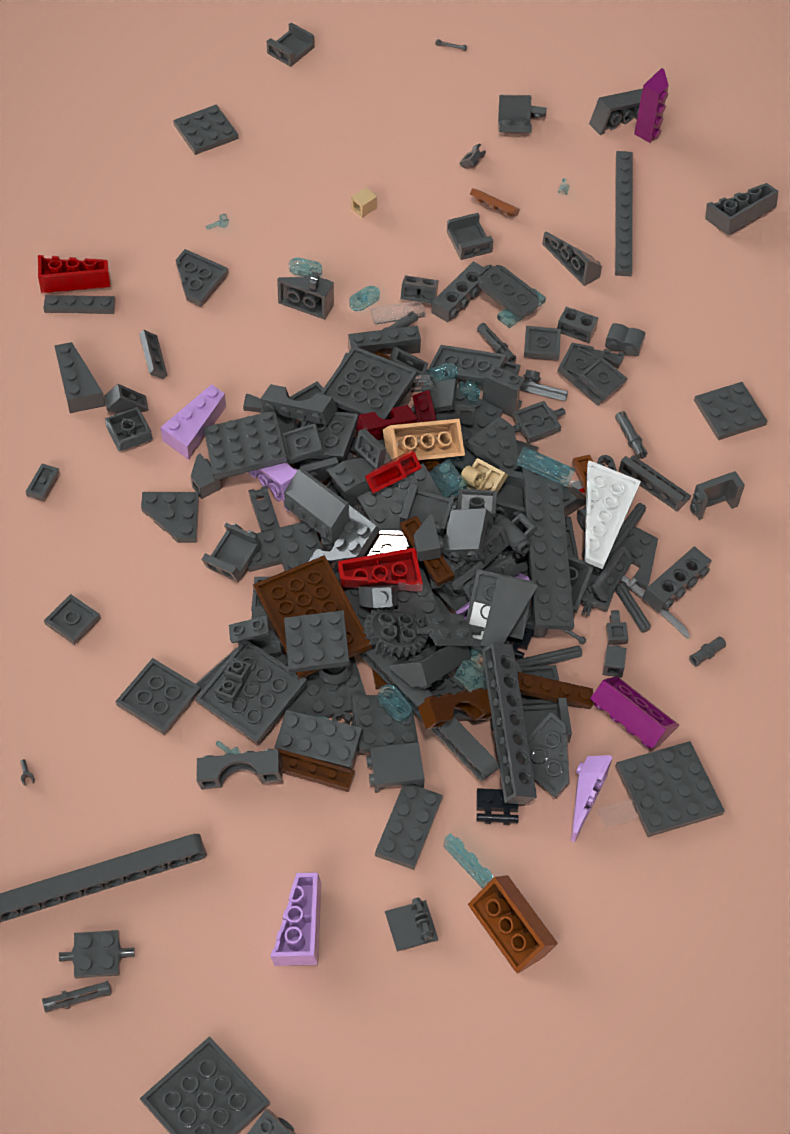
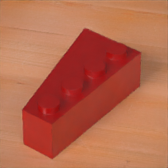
[38,255,111,293]
[338,548,423,592]

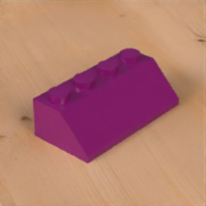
[634,68,669,143]
[590,676,679,749]

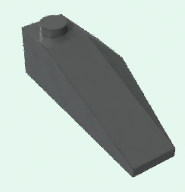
[542,231,602,286]

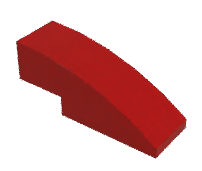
[365,450,422,493]

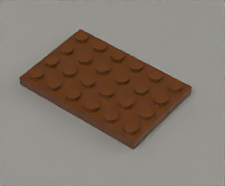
[253,555,372,679]

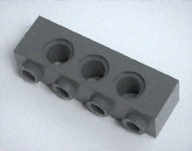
[431,261,483,323]
[642,546,712,613]

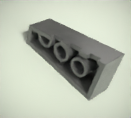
[589,89,642,135]

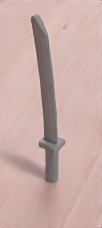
[620,575,689,639]

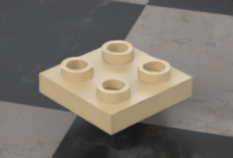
[459,458,508,493]

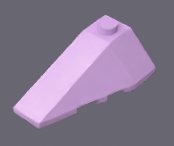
[571,755,613,842]

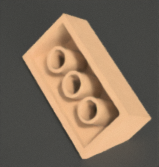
[383,419,465,461]

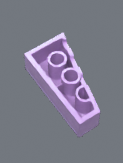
[161,384,226,460]
[249,463,297,512]
[270,873,321,966]

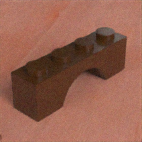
[418,687,492,729]

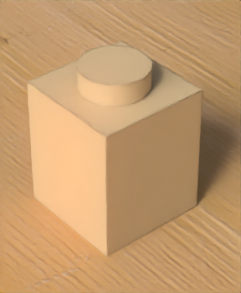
[351,188,377,218]

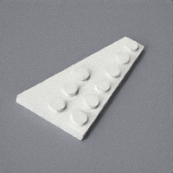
[585,460,641,569]

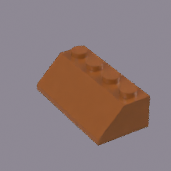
[468,875,558,973]

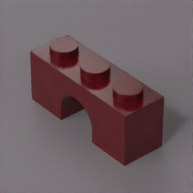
[356,405,418,440]

